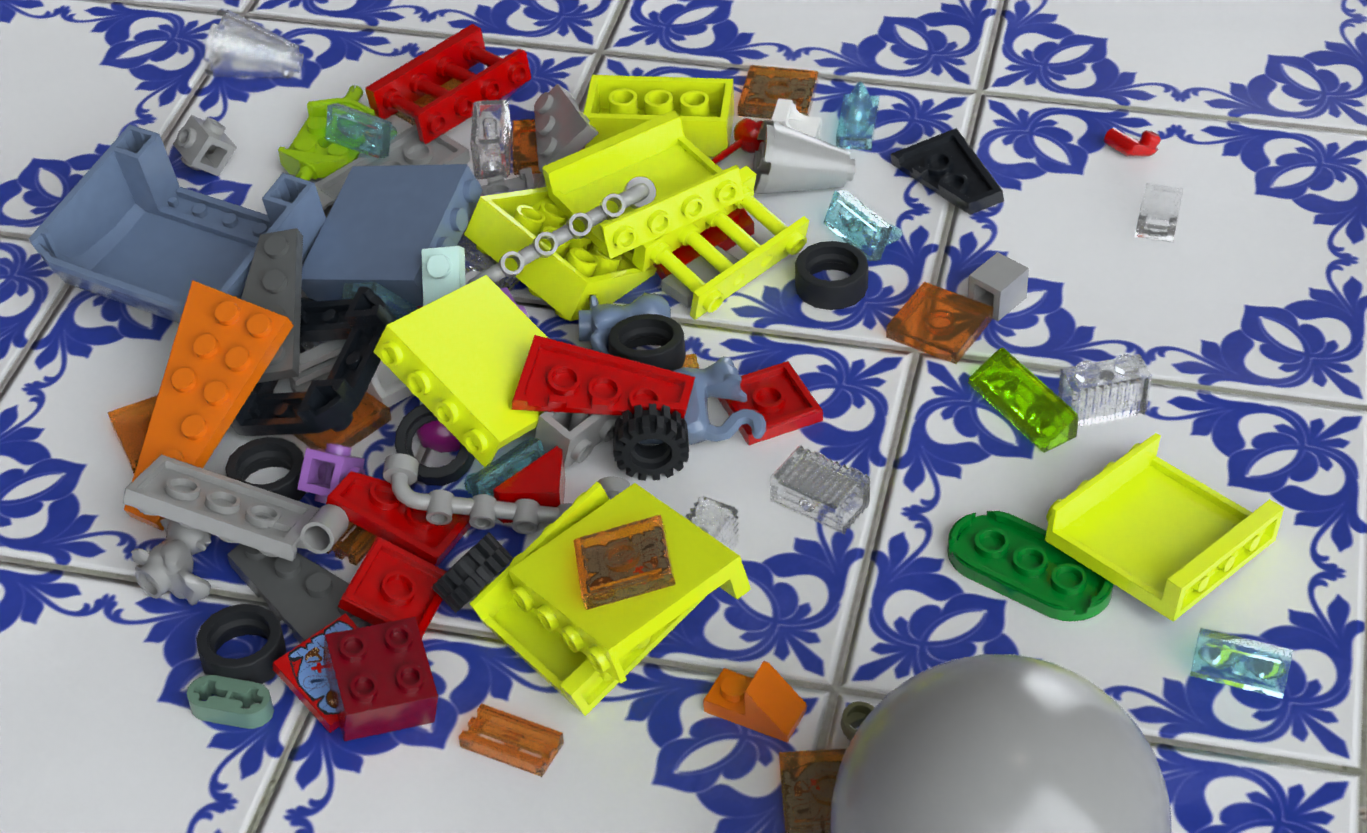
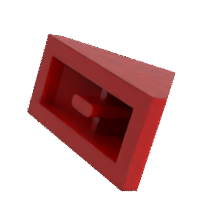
[493,446,566,523]

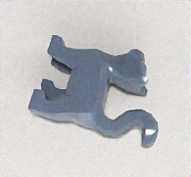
[640,356,766,445]

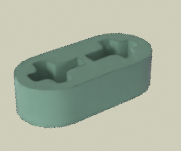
[186,675,274,729]

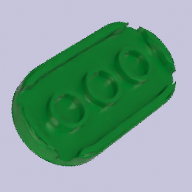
[948,511,1113,621]

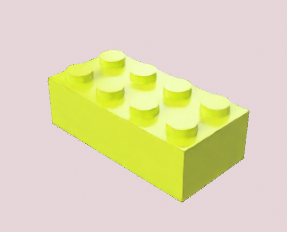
[583,75,734,157]

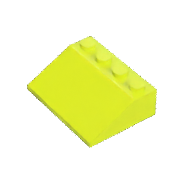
[464,187,657,321]

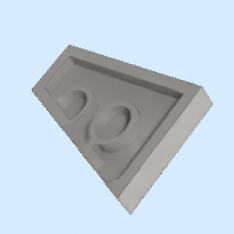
[534,84,598,173]

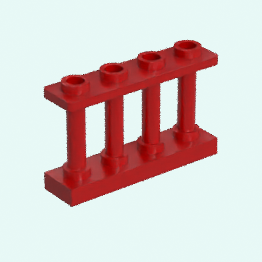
[365,24,531,144]

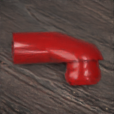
[1104,128,1161,156]

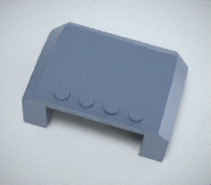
[29,124,326,323]

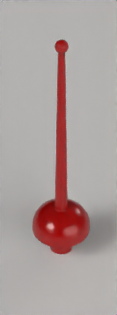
[711,118,764,164]

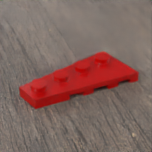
[512,335,695,419]

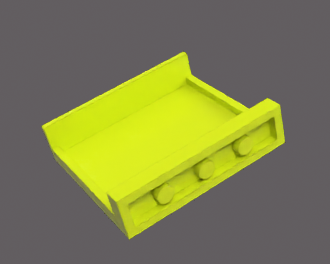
[542,110,744,259]
[373,275,548,468]
[1045,433,1284,622]
[469,481,705,716]
[508,483,751,684]

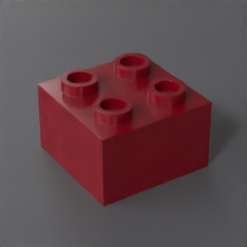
[323,617,438,741]

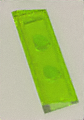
[968,347,1079,453]

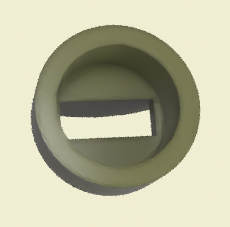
[841,701,875,741]

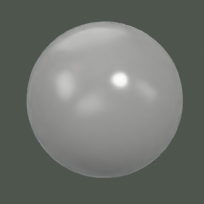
[830,654,1172,833]

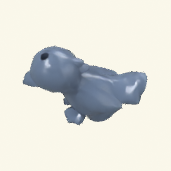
[579,292,671,354]

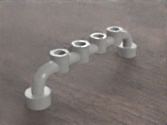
[465,176,656,285]
[383,453,630,534]

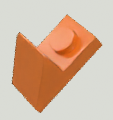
[703,661,807,743]

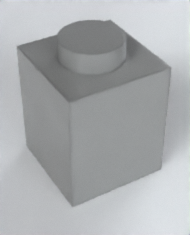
[967,252,1029,321]

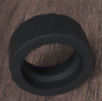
[795,241,868,310]
[608,314,686,371]
[395,404,475,486]
[225,437,306,501]
[196,604,287,684]

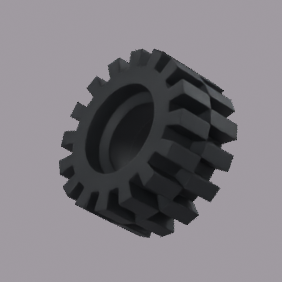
[613,403,689,481]
[431,532,513,613]

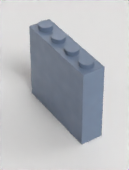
[302,164,483,306]

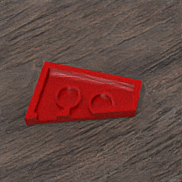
[326,471,471,566]

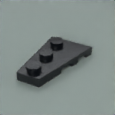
[890,128,1004,215]

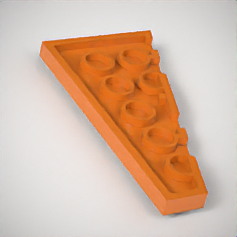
[124,280,294,531]

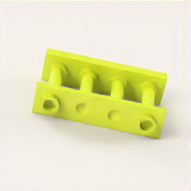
[632,165,810,320]

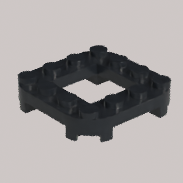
[230,287,398,436]

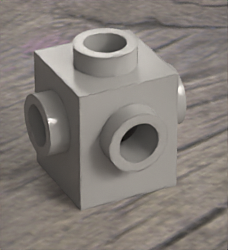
[173,115,237,176]

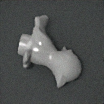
[131,518,212,605]

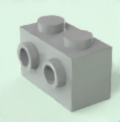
[532,411,621,469]

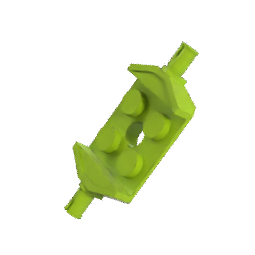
[278,85,377,181]

